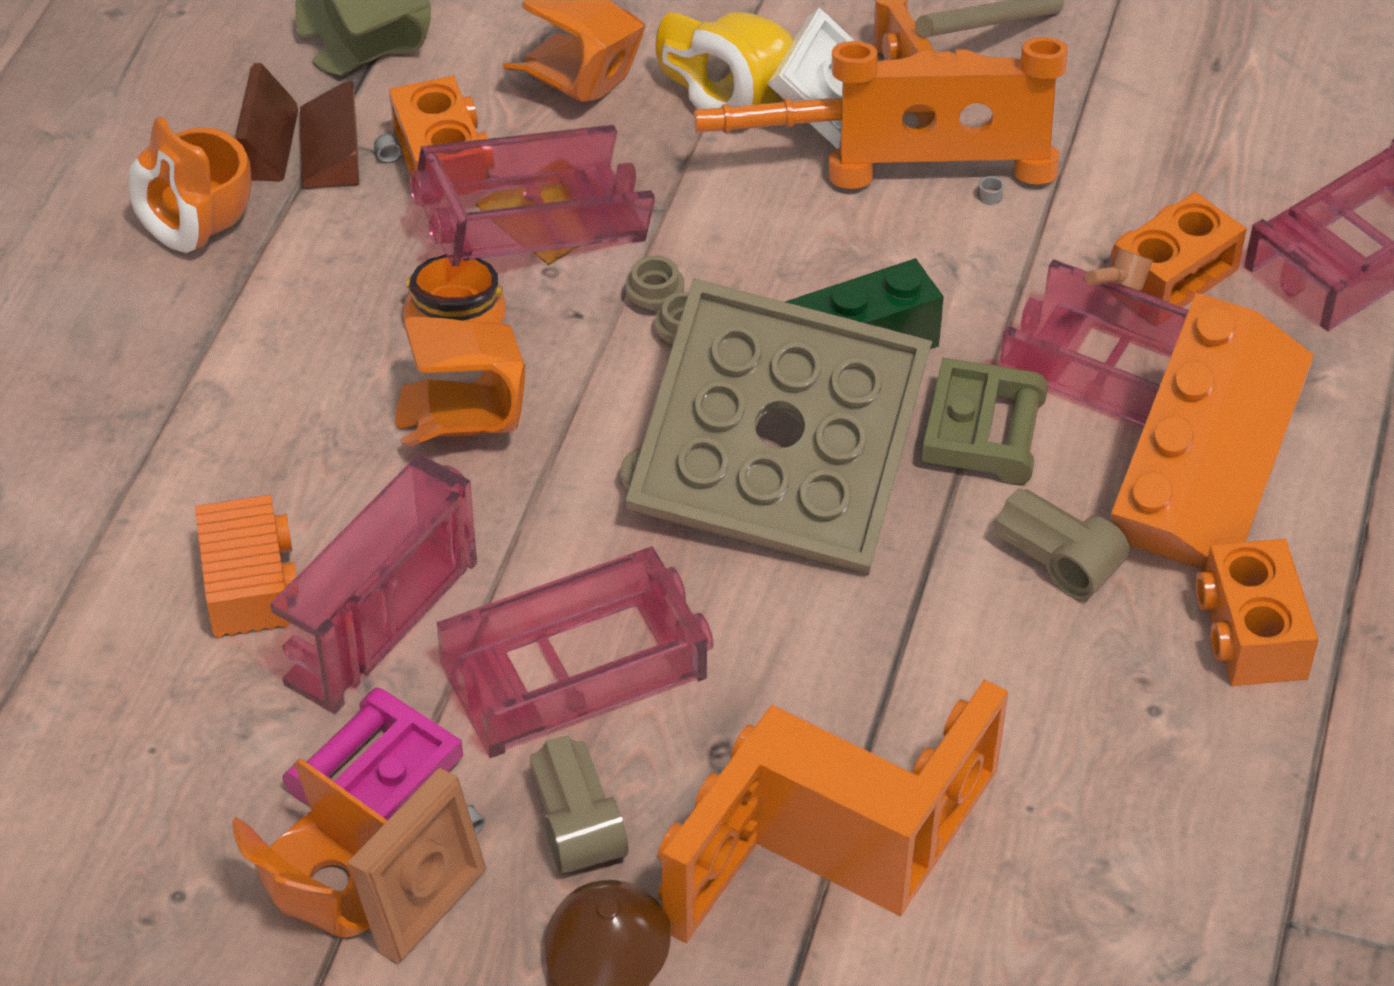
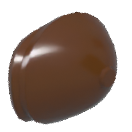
[545,880,671,986]

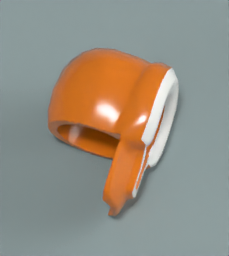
[128,117,252,253]

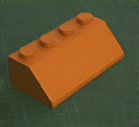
[1111,292,1314,570]

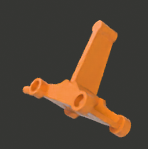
[693,0,1068,189]

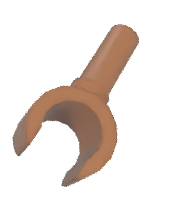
[1085,248,1153,291]

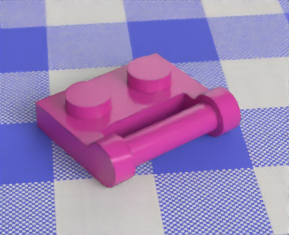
[282,687,463,821]

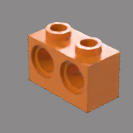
[389,75,492,204]
[1108,191,1247,324]
[1196,538,1319,686]

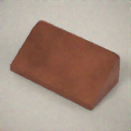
[235,63,299,182]
[300,81,359,188]

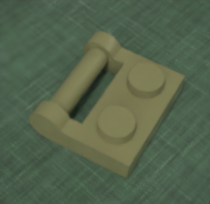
[921,357,1048,485]

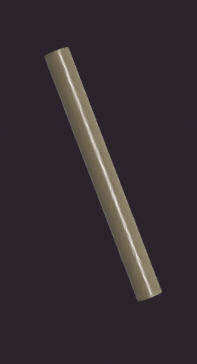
[915,0,1064,38]

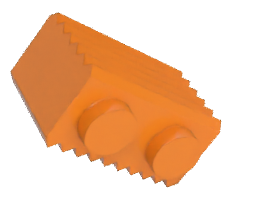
[194,494,300,638]

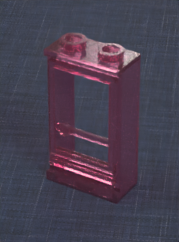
[410,125,656,266]
[1244,139,1394,332]
[999,259,1189,426]
[270,453,477,715]
[436,546,714,758]

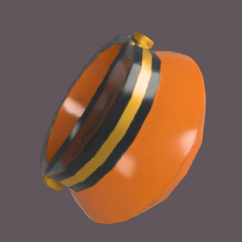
[403,254,506,323]

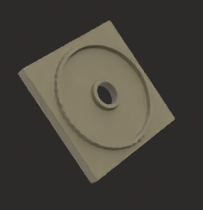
[625,278,932,575]

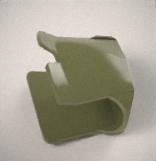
[295,0,431,77]

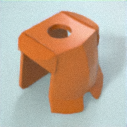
[503,0,645,102]
[395,316,525,447]
[232,758,387,938]

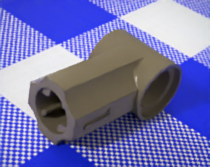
[994,488,1130,600]
[530,736,629,874]

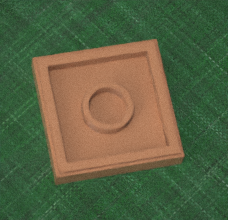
[347,768,486,963]

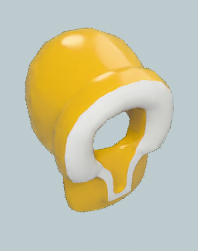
[656,12,793,110]

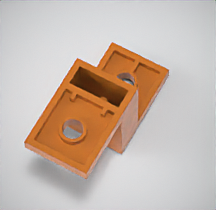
[657,679,1009,943]

